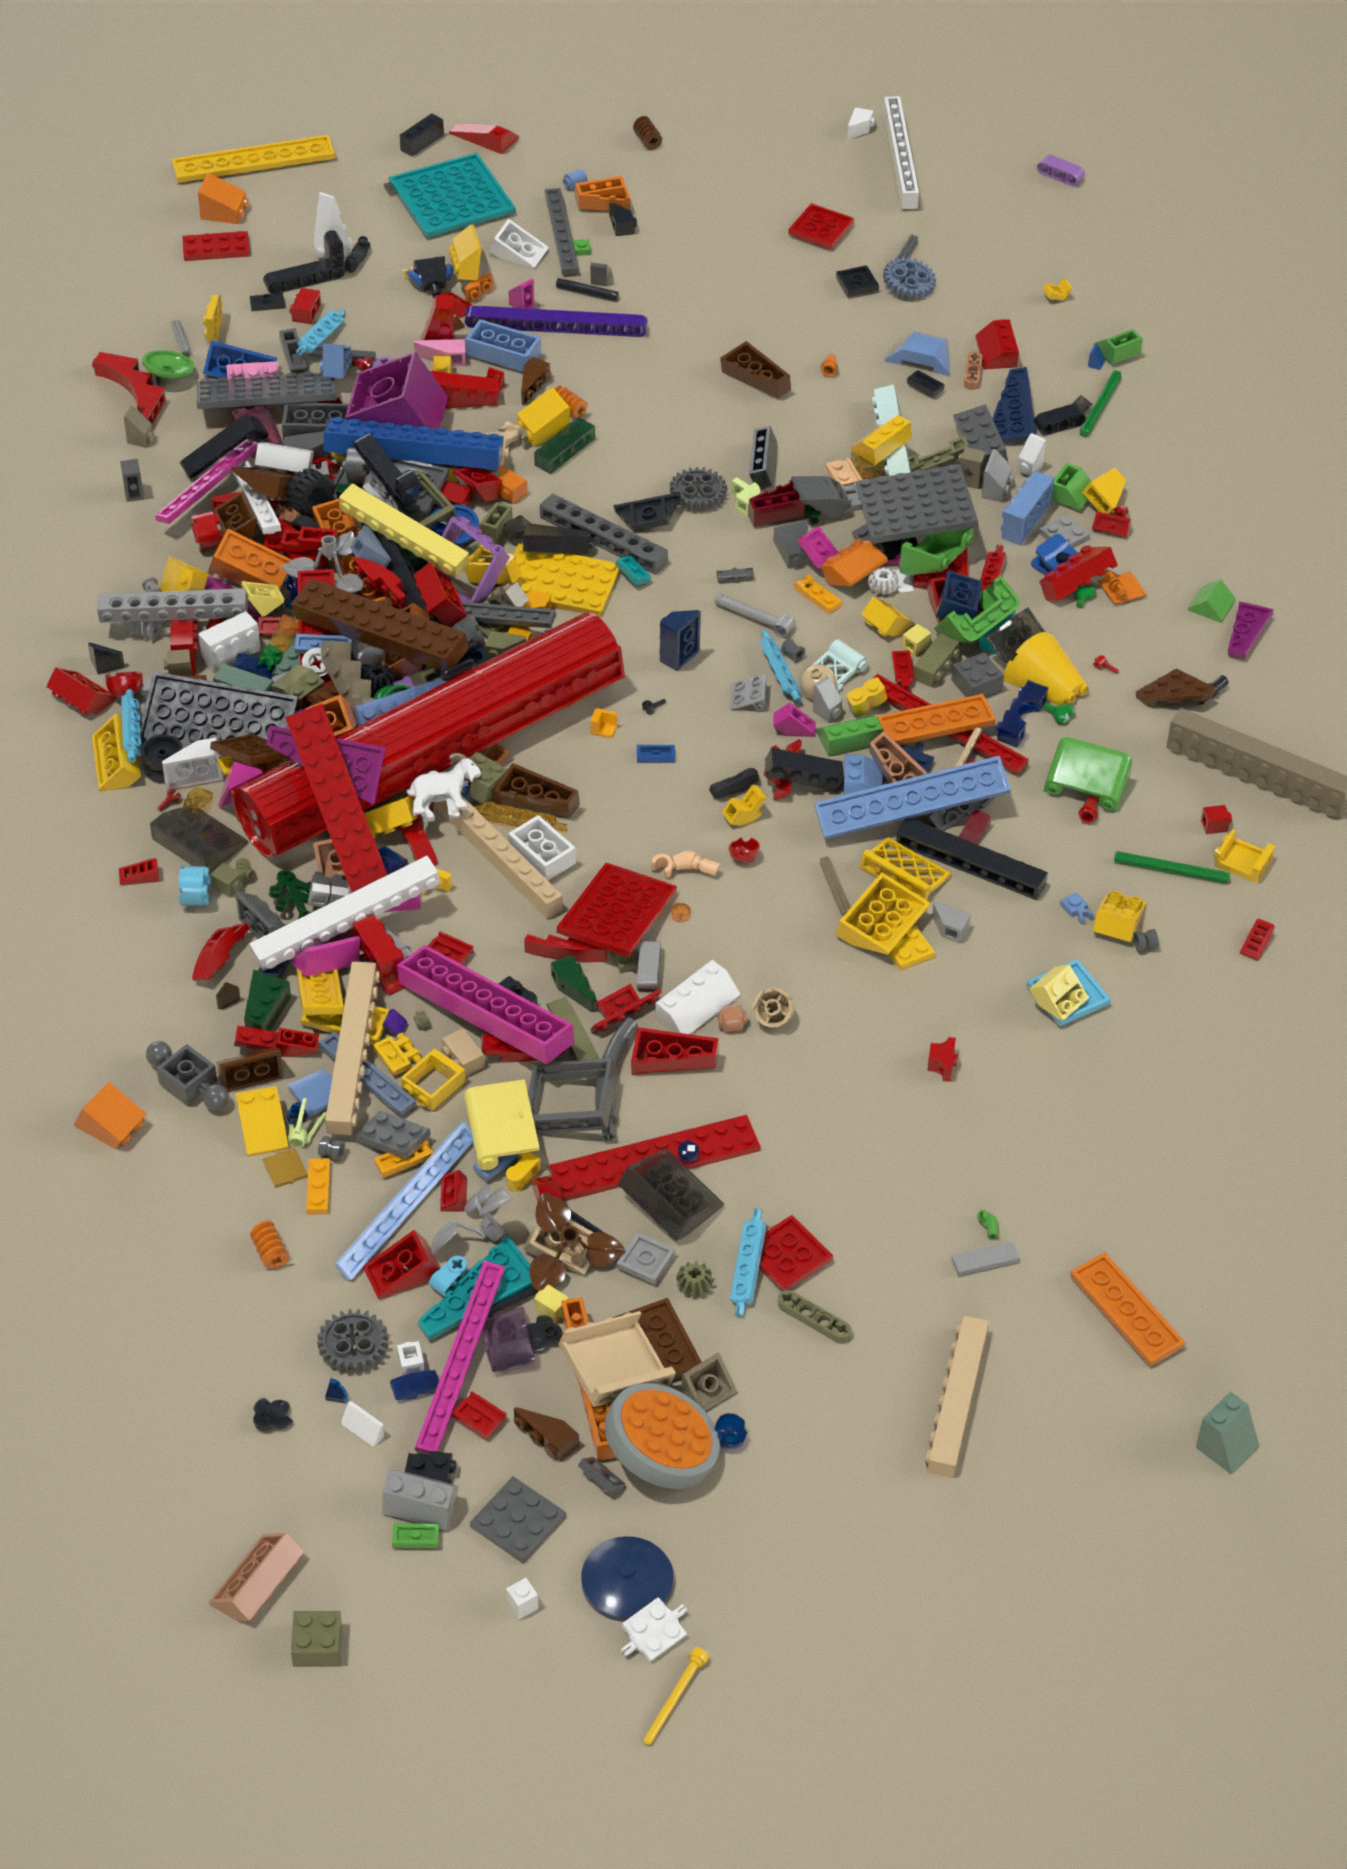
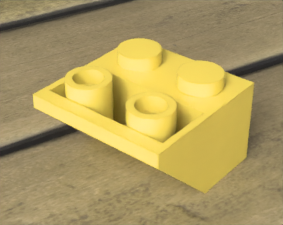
[1029,965,1089,1021]

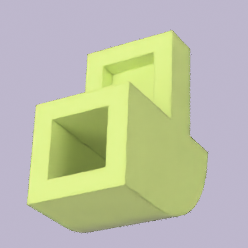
[732,477,760,517]

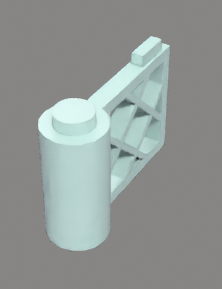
[812,639,868,691]

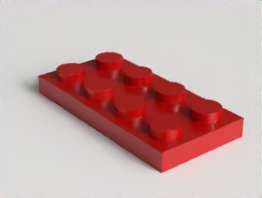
[182,231,250,261]

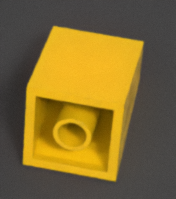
[516,388,570,447]

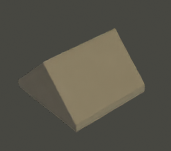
[681,1353,737,1411]

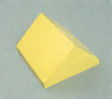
[241,581,284,617]

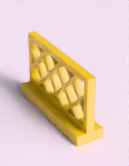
[860,837,951,901]

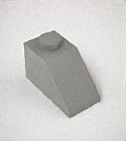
[813,676,842,723]

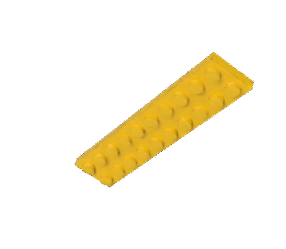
[172,135,335,183]

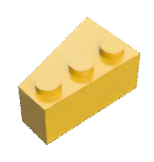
[464,545,522,584]

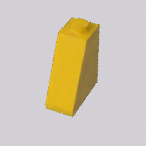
[1082,467,1126,514]

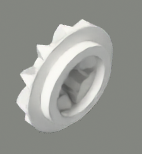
[302,648,328,677]

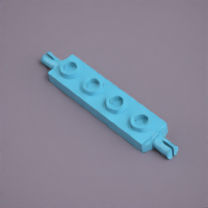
[296,309,346,356]
[760,630,802,703]
[121,689,141,763]
[730,1208,767,1317]

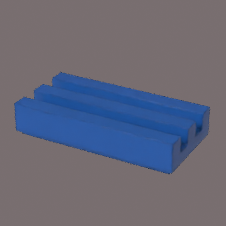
[637,745,675,763]

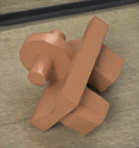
[274,503,302,525]

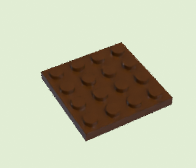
[612,1298,702,1380]

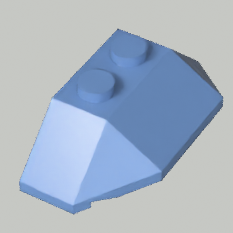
[843,754,882,795]

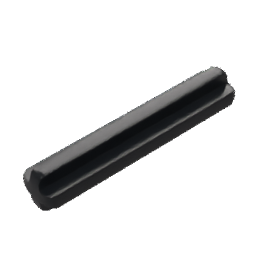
[440,658,476,681]

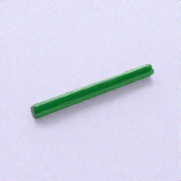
[1080,370,1122,437]
[1114,851,1230,884]

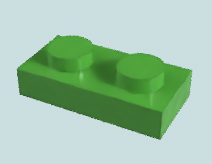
[392,1523,439,1548]

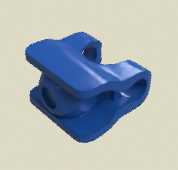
[1031,534,1078,575]

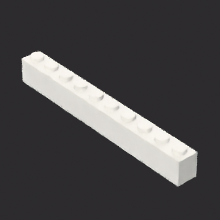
[883,96,919,209]
[250,856,441,972]

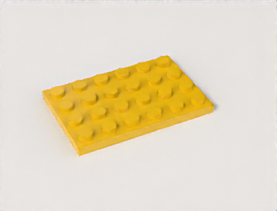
[499,543,621,617]

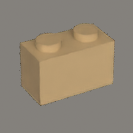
[441,1028,485,1077]

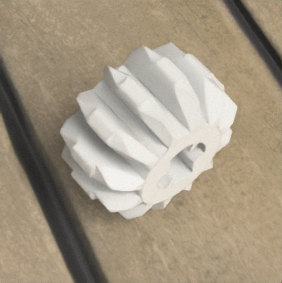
[868,567,899,597]

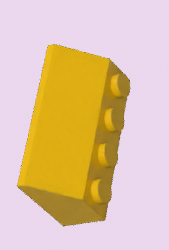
[448,225,481,281]
[92,714,141,791]

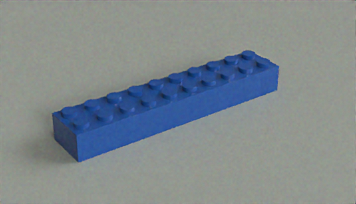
[324,417,504,470]

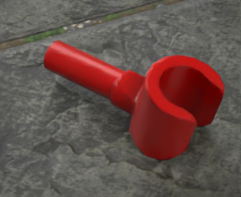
[1093,655,1119,674]
[157,788,181,811]

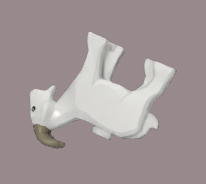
[407,753,481,822]

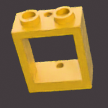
[401,1048,466,1111]

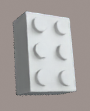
[255,442,314,475]
[198,611,261,673]
[508,815,576,881]

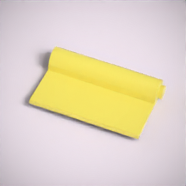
[464,1079,540,1170]

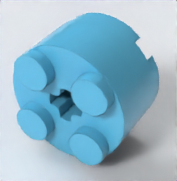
[179,866,211,906]

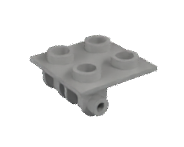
[730,673,767,711]

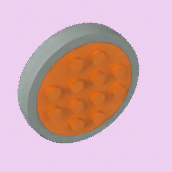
[605,1383,720,1489]

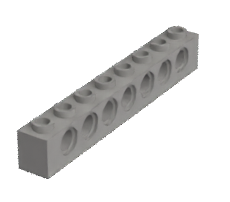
[97,588,248,623]

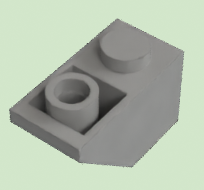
[932,901,971,944]

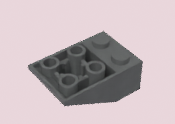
[791,476,852,520]

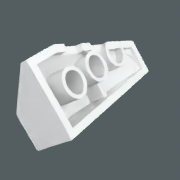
[313,192,352,259]

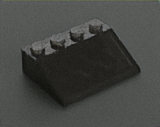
[150,804,248,875]
[618,1148,724,1241]

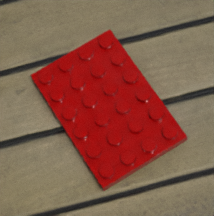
[556,862,677,957]

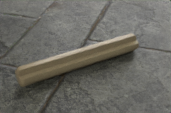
[820,856,851,917]

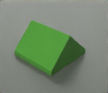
[1188,579,1236,623]

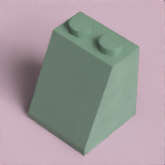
[1196,1391,1259,1474]

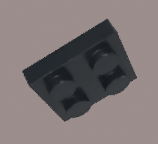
[836,265,879,296]

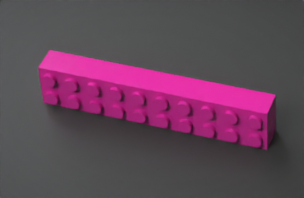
[397,945,574,1065]

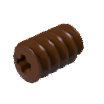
[633,116,663,150]

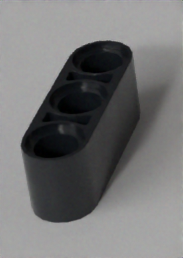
[1034,404,1086,435]

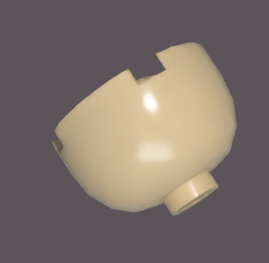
[800,664,837,700]
[753,987,794,1028]

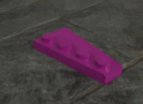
[1228,601,1273,659]

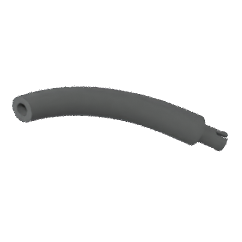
[595,1017,638,1142]

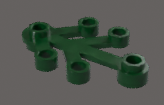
[268,870,321,919]

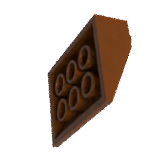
[231,467,296,501]

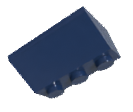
[659,610,701,671]

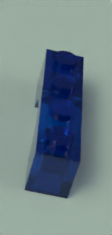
[995,680,1049,748]

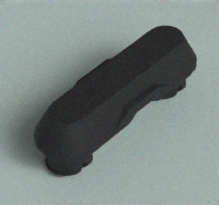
[345,236,370,273]
[709,768,759,799]

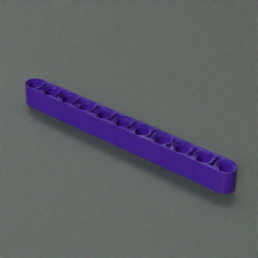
[464,305,648,337]

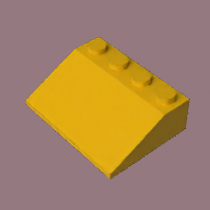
[835,872,931,955]

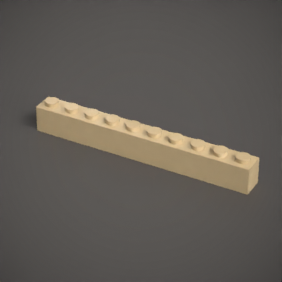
[433,795,563,919]
[325,962,380,1135]

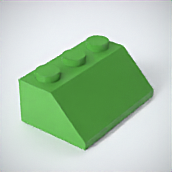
[816,716,883,757]

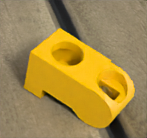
[506,1152,541,1191]

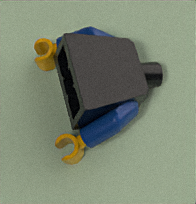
[403,256,453,297]

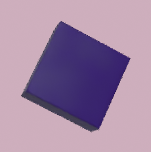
[382,1009,408,1038]

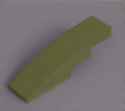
[546,997,599,1061]

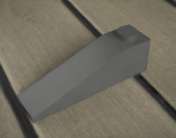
[927,797,995,830]

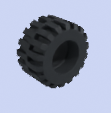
[286,468,335,518]

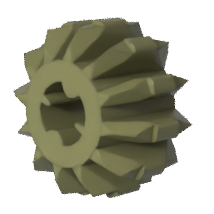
[676,1260,713,1298]

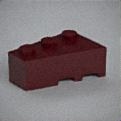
[748,480,805,527]

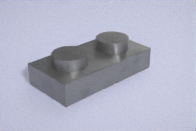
[578,1457,625,1493]

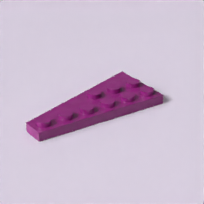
[266,725,386,805]

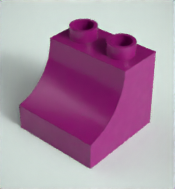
[345,351,448,429]

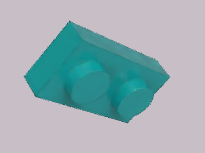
[615,556,651,585]

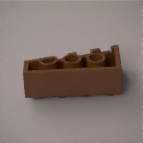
[720,341,791,398]
[493,763,580,818]

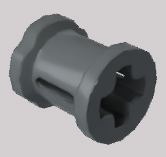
[781,638,805,662]

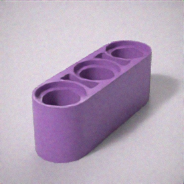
[1037,155,1085,186]

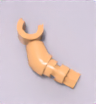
[651,851,720,879]

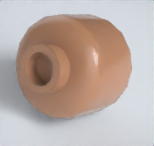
[717,1005,748,1032]

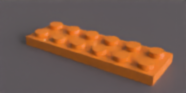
[877,694,996,745]
[1070,1252,1186,1367]

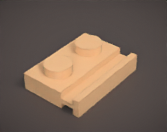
[825,458,862,487]

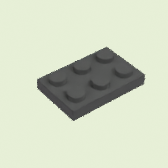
[355,1110,431,1159]

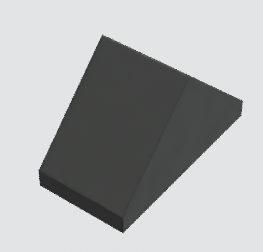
[590,262,611,286]

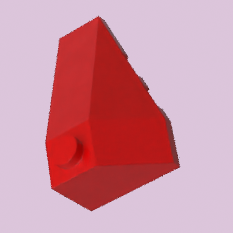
[449,123,519,154]

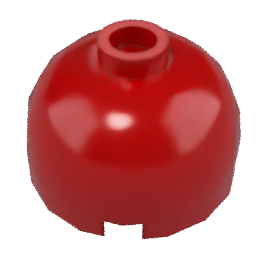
[105,671,143,698]

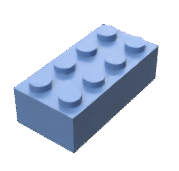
[465,319,541,372]
[1000,471,1054,546]

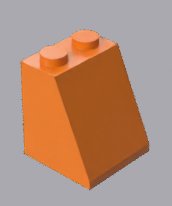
[197,173,249,224]
[305,694,358,737]
[74,1082,147,1149]

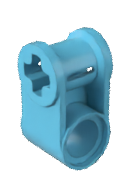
[429,1256,468,1297]

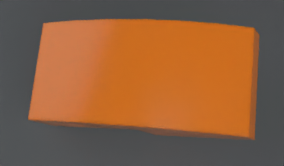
[464,272,493,302]

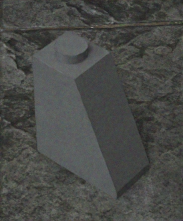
[284,431,329,473]
[773,520,809,569]

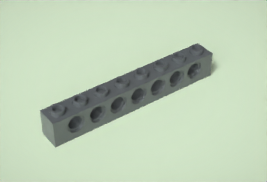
[540,493,668,575]

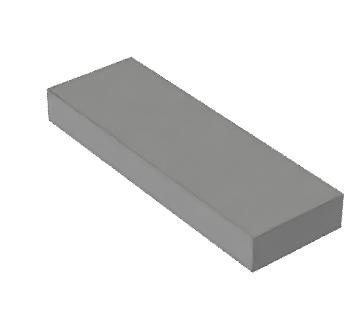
[951,1241,1020,1277]

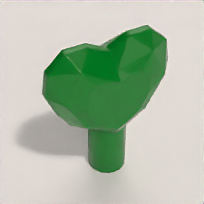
[1074,585,1096,608]
[1044,703,1075,724]

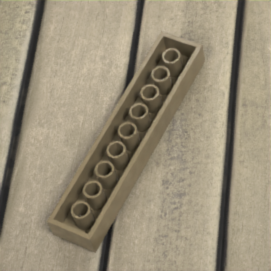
[1166,708,1347,820]

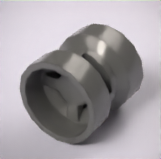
[1133,929,1159,952]
[318,1136,345,1161]

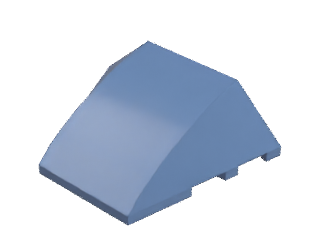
[885,332,950,376]

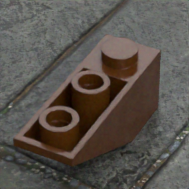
[521,357,551,405]
[514,1407,579,1462]

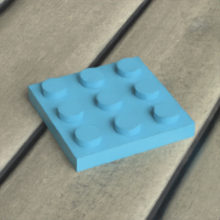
[1027,959,1111,1027]

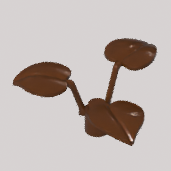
[529,1192,625,1291]

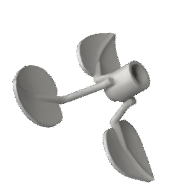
[282,531,363,593]
[431,1184,512,1256]

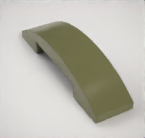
[909,436,969,472]

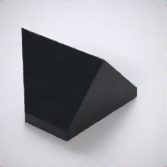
[88,642,124,674]

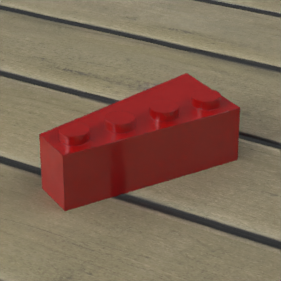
[431,370,500,409]
[170,619,198,676]

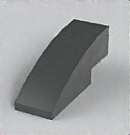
[279,328,307,372]

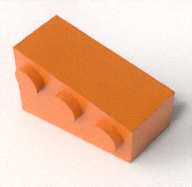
[575,176,631,211]

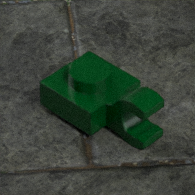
[804,504,821,525]

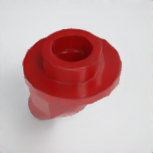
[352,357,373,371]
[1112,505,1131,526]

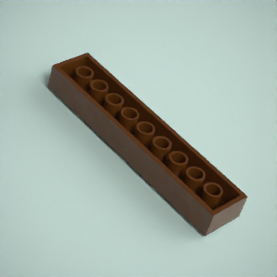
[291,579,469,671]

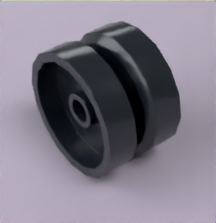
[141,734,183,783]

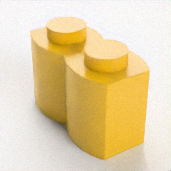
[846,678,887,717]

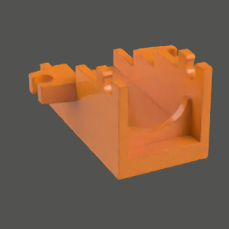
[207,529,292,590]

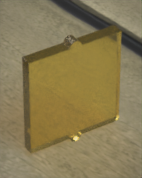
[262,1148,308,1188]

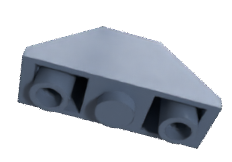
[350,524,391,568]

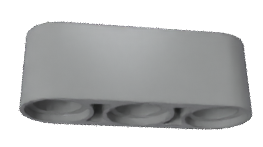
[637,940,661,990]

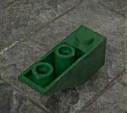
[550,956,597,1012]

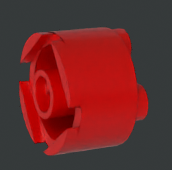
[190,511,223,551]

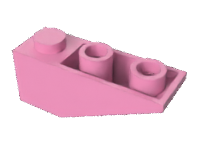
[414,339,466,366]

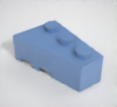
[320,343,352,378]

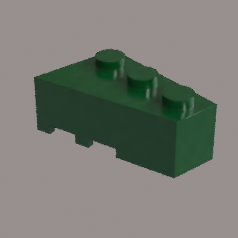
[244,970,291,1031]

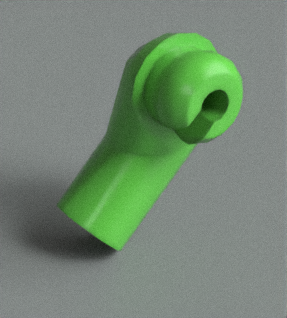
[977,1210,998,1240]

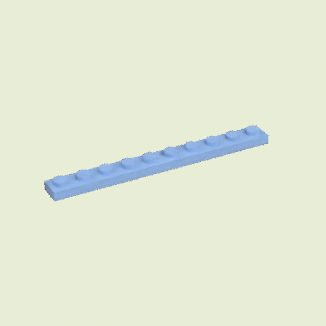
[334,1122,473,1280]

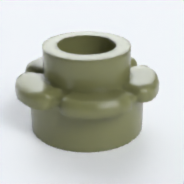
[413,1011,430,1030]

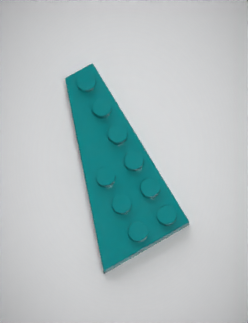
[418,1234,532,1341]

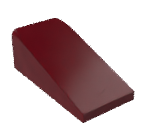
[959,809,991,844]

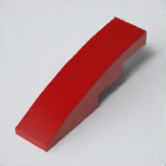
[264,527,337,552]
[524,934,607,963]

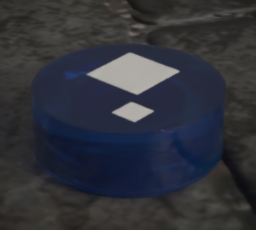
[678,1141,699,1162]

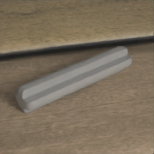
[171,320,191,356]

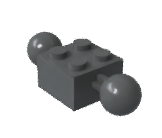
[146,1041,229,1110]

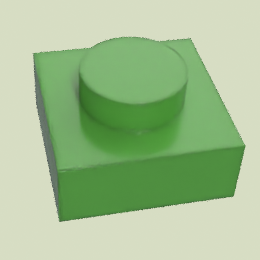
[573,239,591,256]

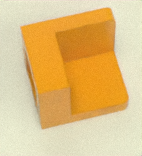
[590,708,617,738]

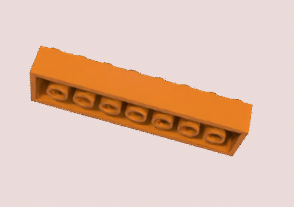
[312,499,393,607]

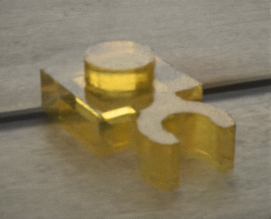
[183,786,213,812]

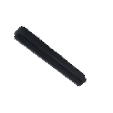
[556,278,619,301]

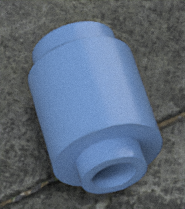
[563,169,588,190]

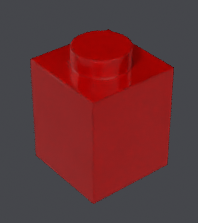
[1201,805,1232,834]

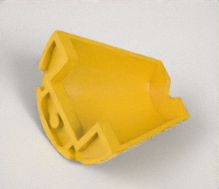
[1004,632,1089,706]

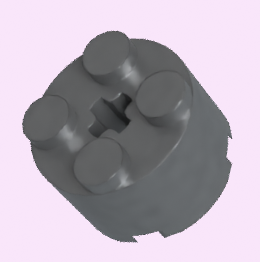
[342,448,372,484]

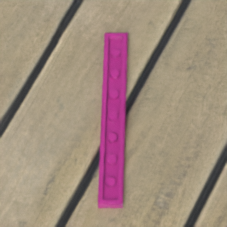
[155,440,258,524]

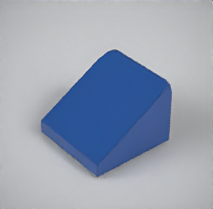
[1088,344,1105,370]

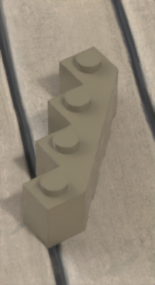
[321,641,375,716]

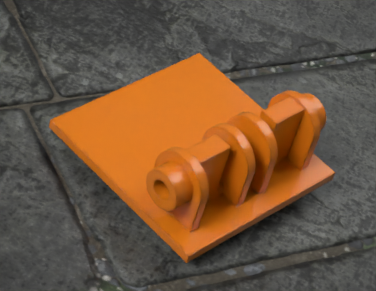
[1098,570,1147,605]

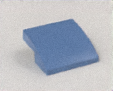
[288,1068,332,1116]

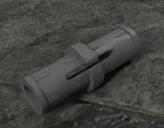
[716,567,754,582]

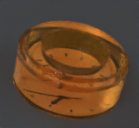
[671,903,691,922]

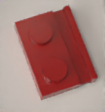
[428,931,474,965]
[452,1391,507,1440]

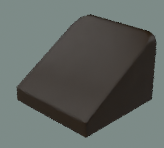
[216,982,240,1010]

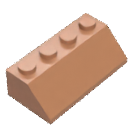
[208,1532,304,1621]

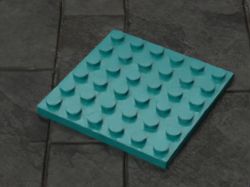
[389,153,516,238]

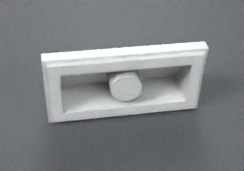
[341,1401,385,1447]

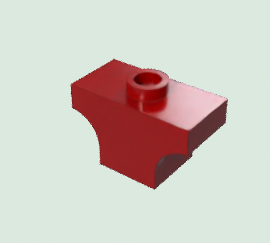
[927,1037,958,1082]

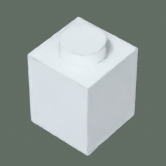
[506,1578,539,1620]

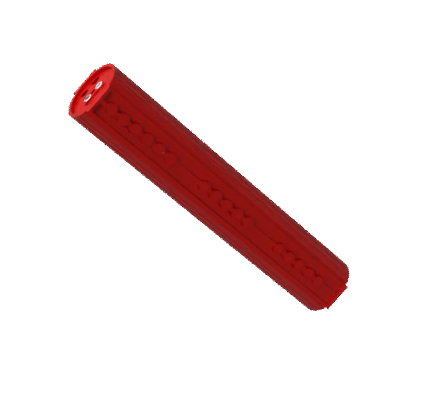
[230,612,625,858]

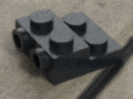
[405,1451,456,1484]

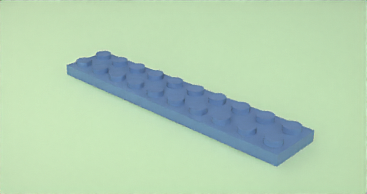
[814,756,1011,840]

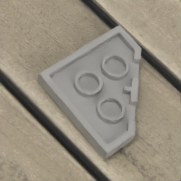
[363,471,402,513]

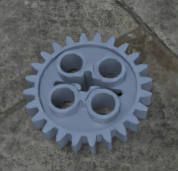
[883,257,937,300]

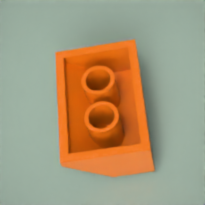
[821,539,888,586]

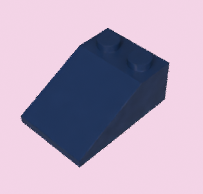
[936,570,982,620]

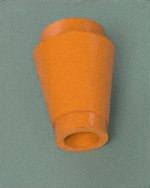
[821,354,837,376]

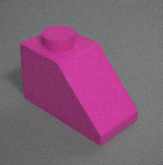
[508,278,535,309]
[773,703,816,737]

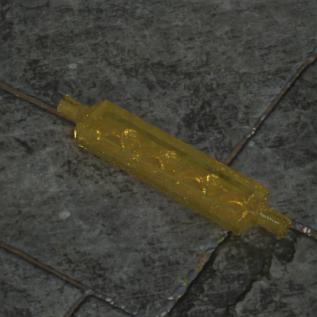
[472,802,567,832]

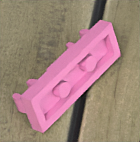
[227,362,279,379]

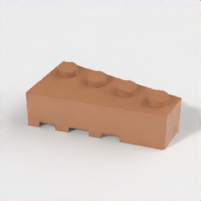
[869,731,928,783]

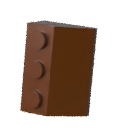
[213,491,257,540]
[216,1047,284,1092]

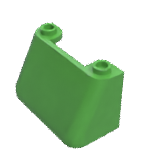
[899,528,974,576]
[934,575,1020,643]
[1043,737,1133,812]

